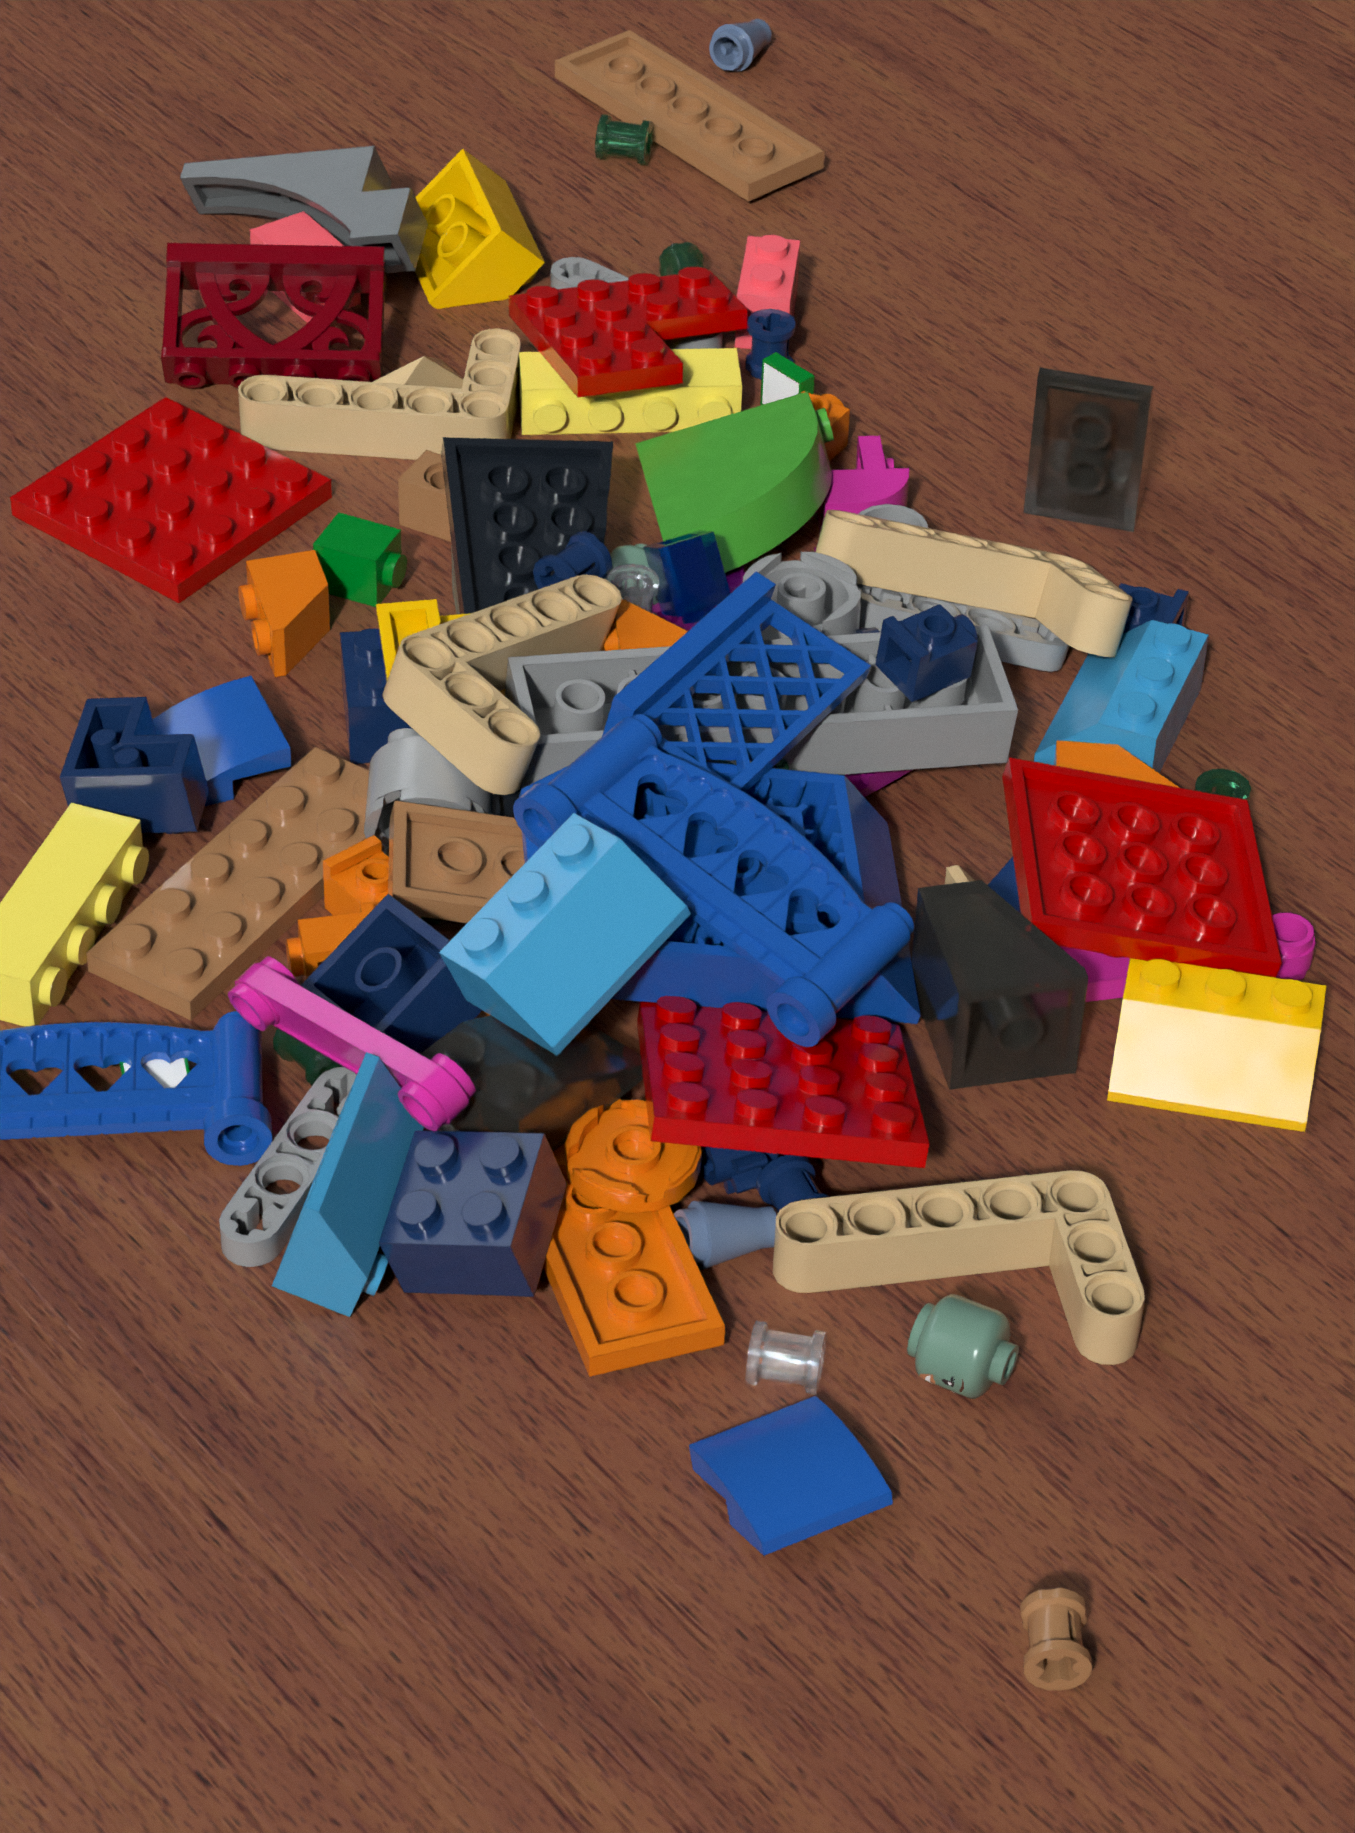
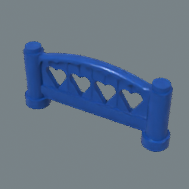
[513,714,914,1047]
[0,1011,272,1166]

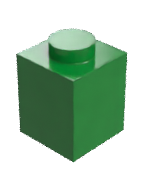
[313,512,407,607]

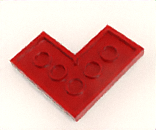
[509,267,748,398]

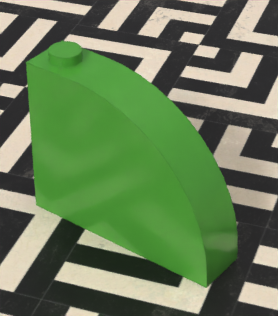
[635,391,834,589]

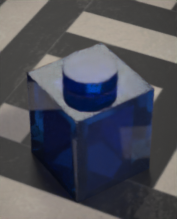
[643,530,731,624]

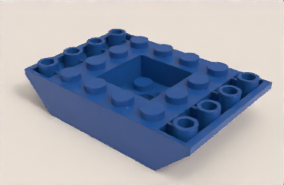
[519,762,921,1024]

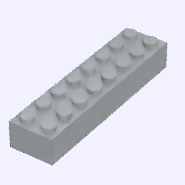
[505,625,1018,788]

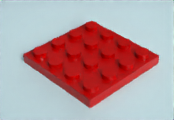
[10,397,332,603]
[1002,757,1282,978]
[637,996,929,1168]

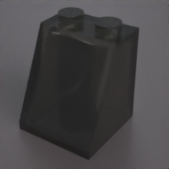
[912,880,1088,1090]

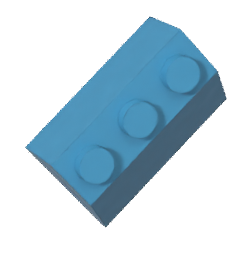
[1034,620,1209,773]
[439,813,691,1056]
[272,1052,424,1317]

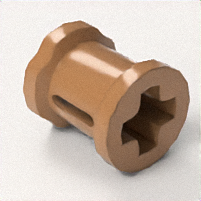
[1020,1588,1092,1691]

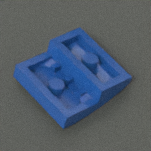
[153,676,291,806]
[689,1396,893,1556]

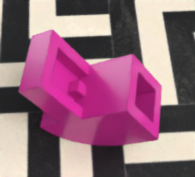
[816,436,909,533]

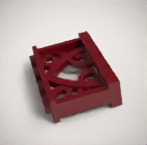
[161,243,386,388]

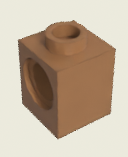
[398,450,451,542]

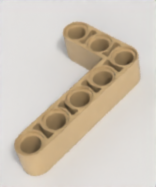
[238,328,521,460]
[815,510,1133,657]
[383,574,622,795]
[773,1170,1145,1365]

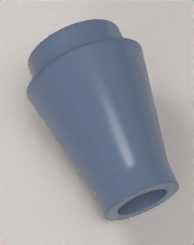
[709,19,772,72]
[674,1201,777,1270]

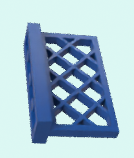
[602,571,871,793]

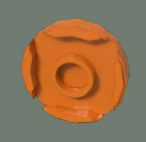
[565,1099,702,1214]

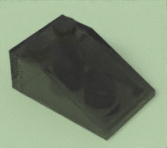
[1023,367,1153,532]
[421,1015,643,1152]

